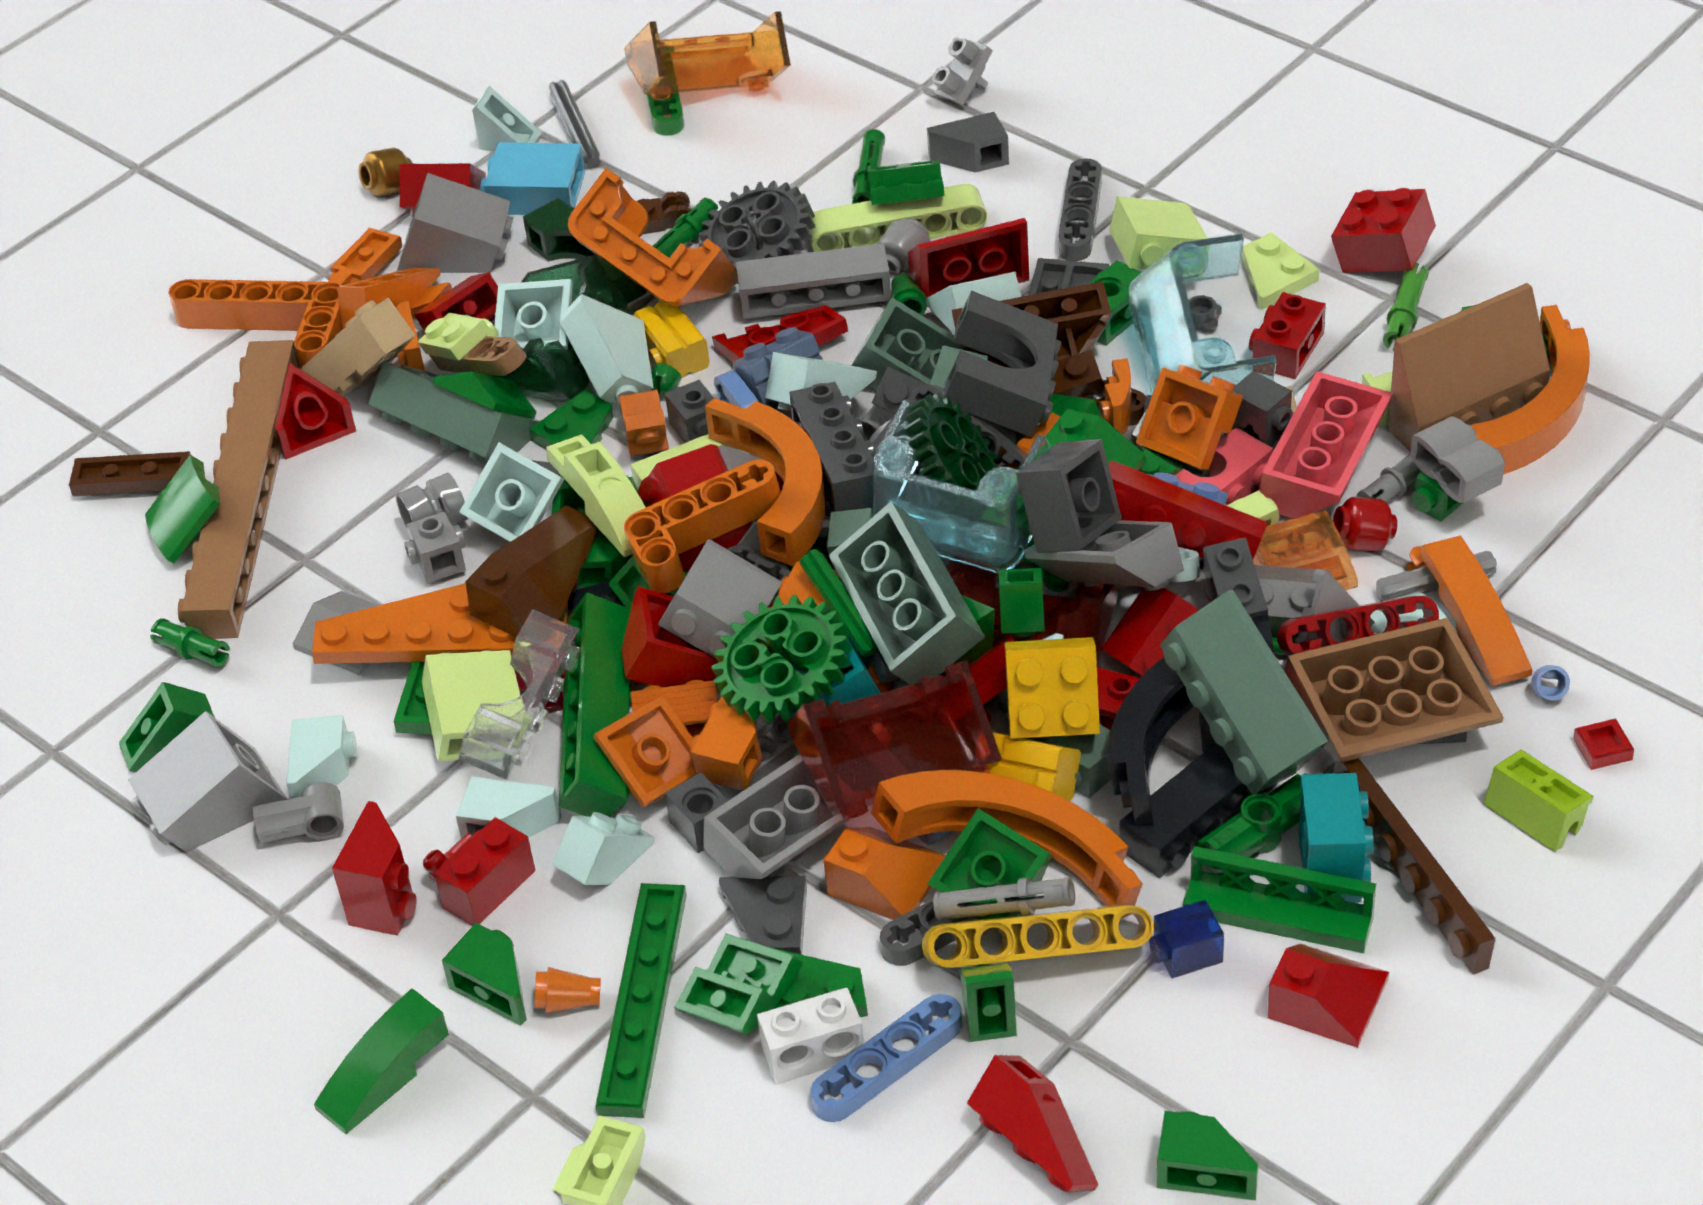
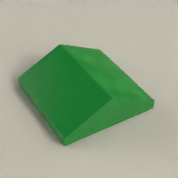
[433,371,537,419]
[927,808,1052,920]

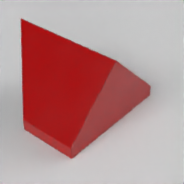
[275,362,356,460]

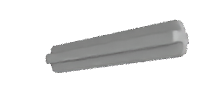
[1376,551,1497,601]

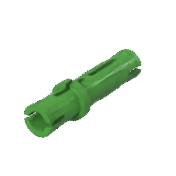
[1383,263,1429,351]

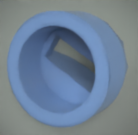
[1531,665,1570,700]

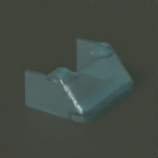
[1128,234,1277,395]
[873,400,1051,573]

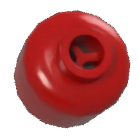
[1332,497,1398,552]

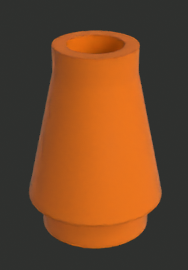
[534,967,601,1013]

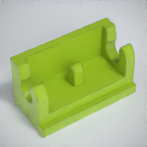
[1483,749,1594,852]

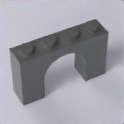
[942,290,1061,437]

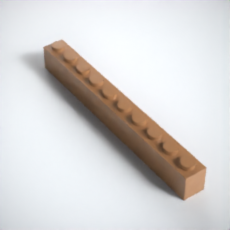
[178,340,300,639]

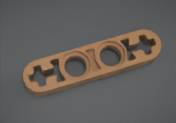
[429,336,526,376]

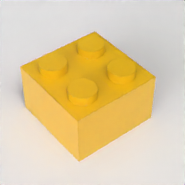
[1005,637,1100,739]

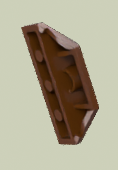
[952,281,1112,368]

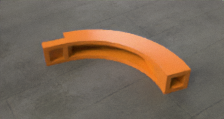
[1470,305,1590,475]
[705,398,825,567]
[871,770,1143,918]

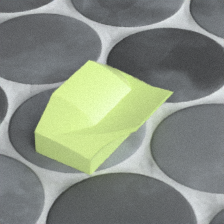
[552,1115,646,1205]

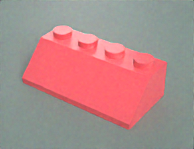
[1260,371,1393,519]

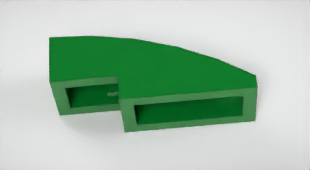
[314,988,449,1134]

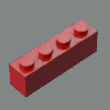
[1108,460,1267,559]

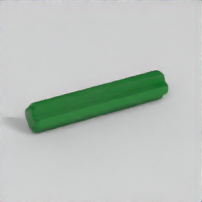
[800,549,879,658]

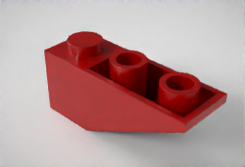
[966,1055,1098,1193]

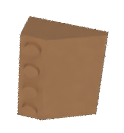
[1388,283,1550,452]
[1284,618,1504,763]

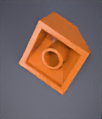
[823,827,946,920]

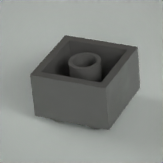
[1016,439,1122,553]

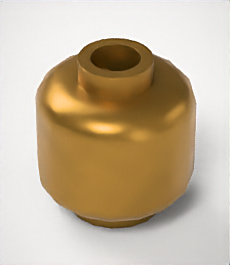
[358,148,413,197]

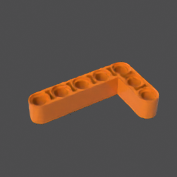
[168,279,342,369]

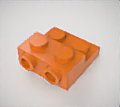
[1136,364,1243,470]

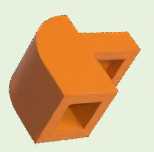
[619,390,669,457]

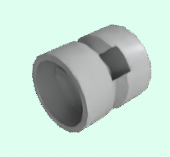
[395,473,468,530]

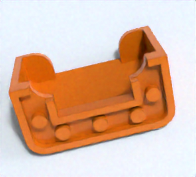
[568,168,738,306]

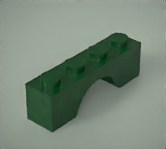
[523,198,647,309]

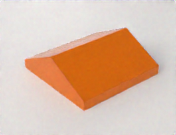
[593,695,697,808]

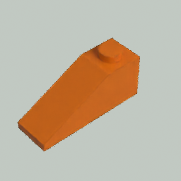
[337,267,440,330]

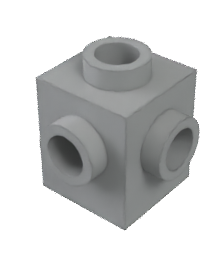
[404,511,466,583]

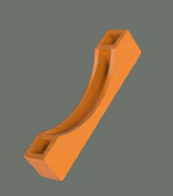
[689,561,846,791]

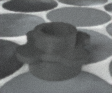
[1181,295,1222,330]

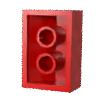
[908,218,1029,298]
[637,444,752,573]

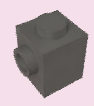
[665,380,714,443]

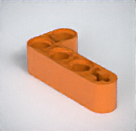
[624,459,781,593]

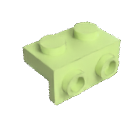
[417,313,499,361]

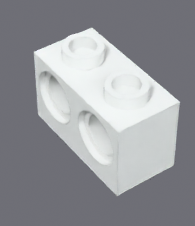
[757,987,864,1085]

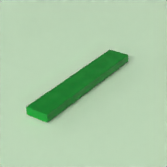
[595,883,687,1118]

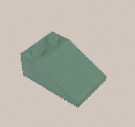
[851,297,963,391]

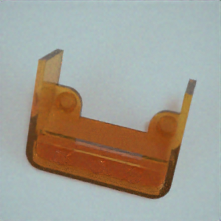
[624,11,791,100]

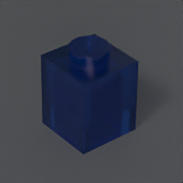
[1149,899,1224,979]

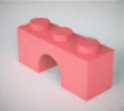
[1175,427,1274,506]

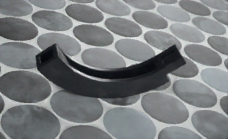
[1108,615,1275,825]

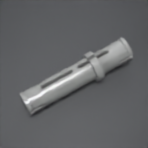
[933,877,1075,921]

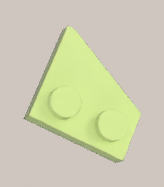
[1242,232,1320,310]

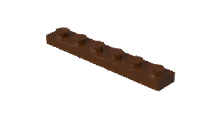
[1334,758,1496,974]

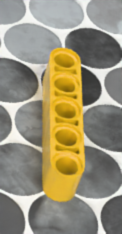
[922,905,1154,968]

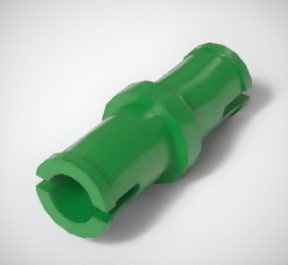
[150,618,230,667]

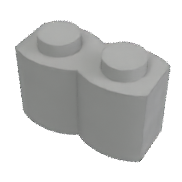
[1410,416,1505,503]

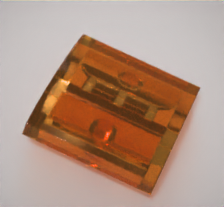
[1256,510,1358,590]

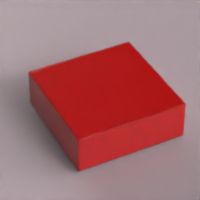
[1573,718,1634,770]

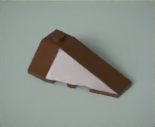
[465,505,599,648]

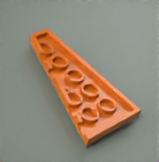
[312,583,568,664]

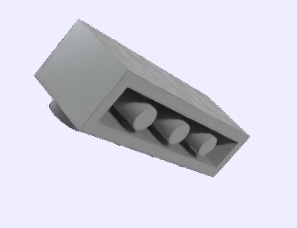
[736,243,891,319]

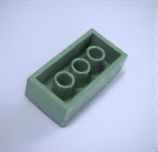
[829,501,985,690]

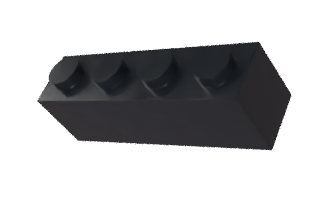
[1119,743,1277,879]

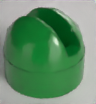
[651,363,682,397]

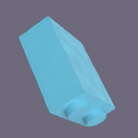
[480,142,586,215]

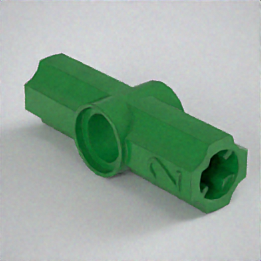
[1197,773,1307,874]

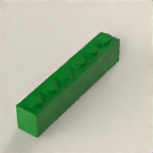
[558,593,632,817]

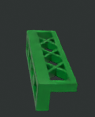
[1183,846,1376,954]

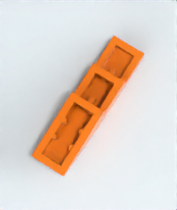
[1421,535,1532,686]

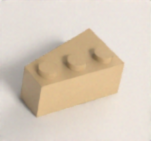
[301,297,416,396]

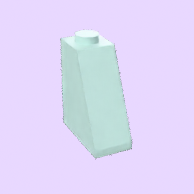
[559,294,654,406]

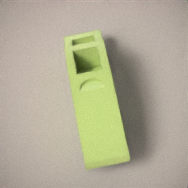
[546,435,646,557]

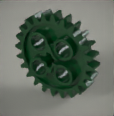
[905,393,1005,521]

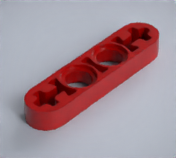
[1277,596,1439,656]

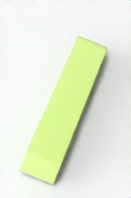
[810,184,988,252]

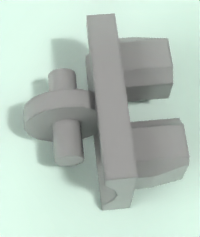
[931,37,993,106]

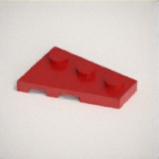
[712,305,848,363]

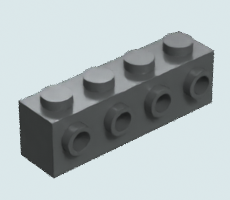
[789,382,887,512]

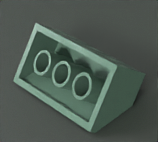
[368,361,539,464]
[1160,589,1328,795]

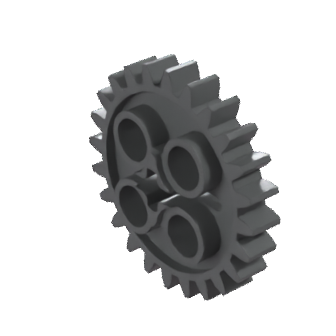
[699,180,815,270]

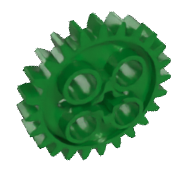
[712,595,852,724]

